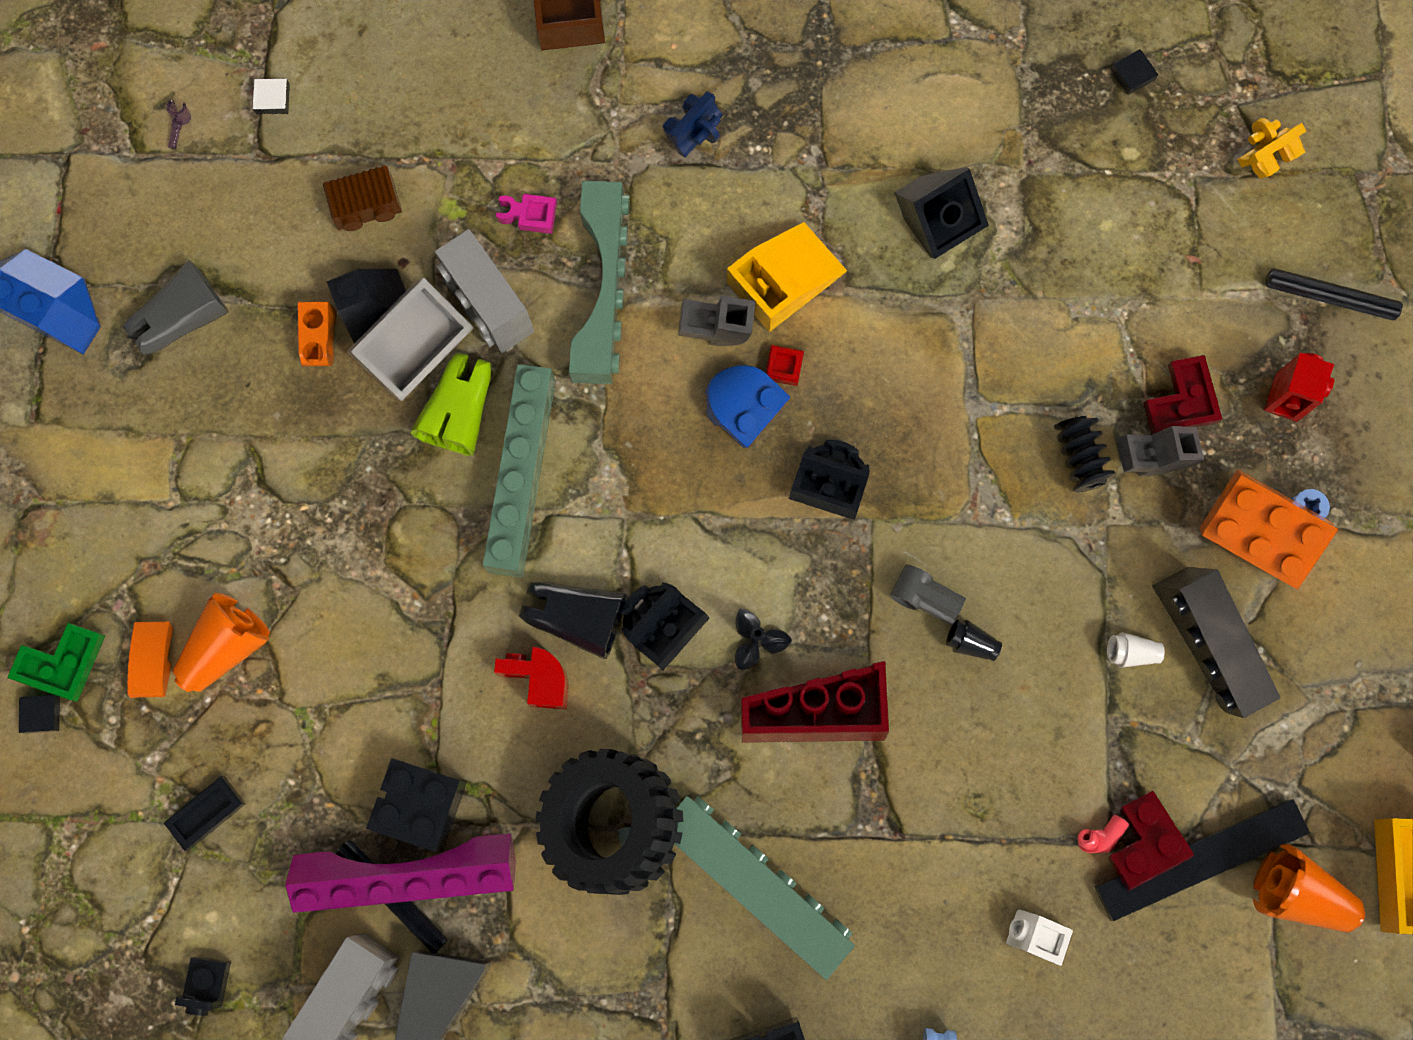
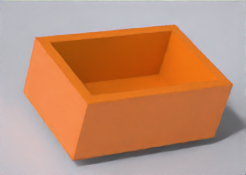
[1199,469,1339,590]

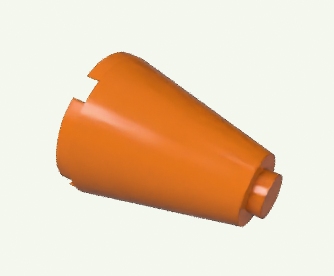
[173,593,270,692]
[1253,844,1365,933]

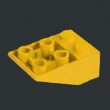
[727,222,847,332]

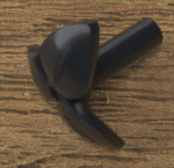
[735,609,792,670]

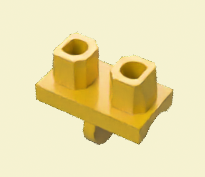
[1237,118,1306,179]

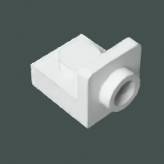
[1006,909,1073,966]

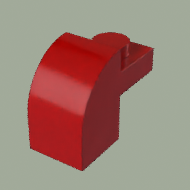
[494,647,569,710]

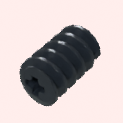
[1054,416,1115,493]

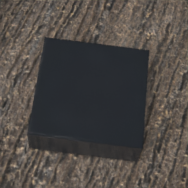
[1110,49,1158,95]
[19,695,60,734]

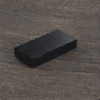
[164,776,246,851]

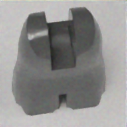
[123,260,229,355]

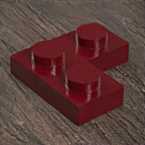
[1143,355,1223,435]
[1109,791,1194,892]

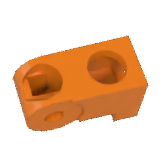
[298,302,337,367]

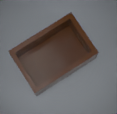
[534,0,605,51]

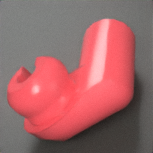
[1077,814,1129,854]

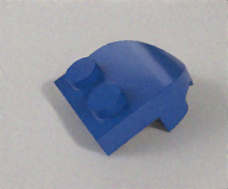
[705,365,790,448]

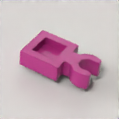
[496,194,557,234]

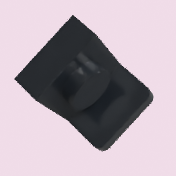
[175,956,231,1016]

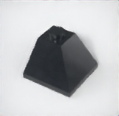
[894,167,989,259]
[327,269,406,344]

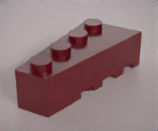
[741,661,889,743]

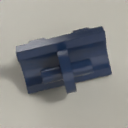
[662,91,723,158]

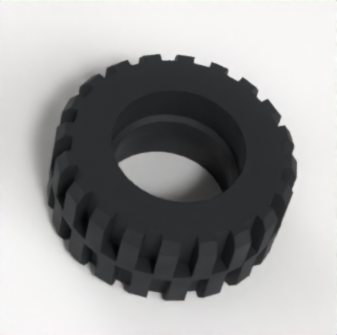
[535,749,684,895]

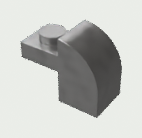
[678,296,755,346]
[1117,426,1204,476]

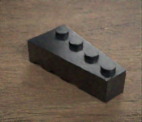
[1152,567,1281,718]

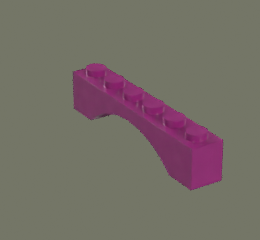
[285,833,516,913]

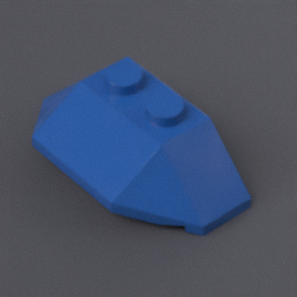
[0,249,101,355]

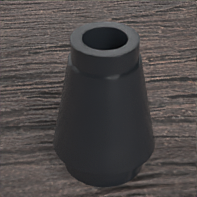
[946,619,1002,661]

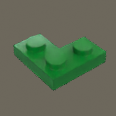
[7,623,105,702]

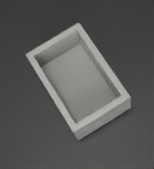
[435,229,535,354]
[347,278,474,401]
[282,933,400,1040]

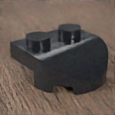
[789,440,870,520]
[622,582,710,671]

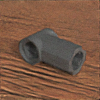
[889,564,966,626]

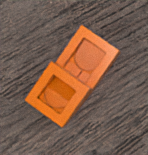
[127,621,174,698]

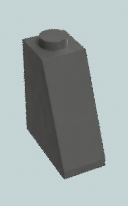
[395,950,490,1040]

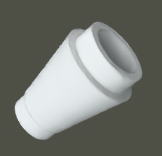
[1107,632,1165,668]

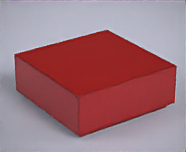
[766,345,804,386]

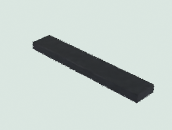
[1094,799,1310,921]

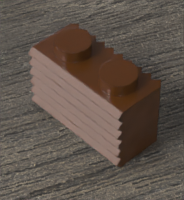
[323,165,402,231]

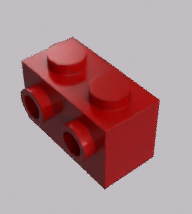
[1264,352,1335,422]

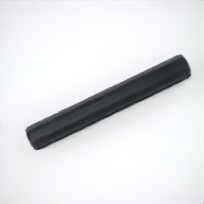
[1266,268,1403,321]
[336,840,447,953]

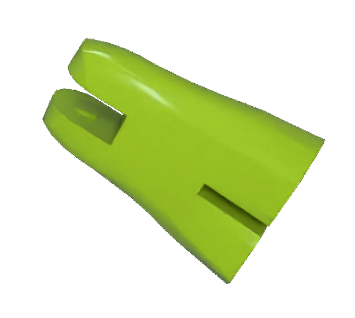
[411,352,491,456]

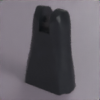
[519,582,627,659]

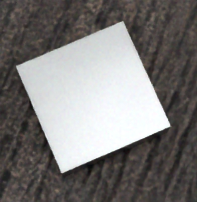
[253,79,290,114]

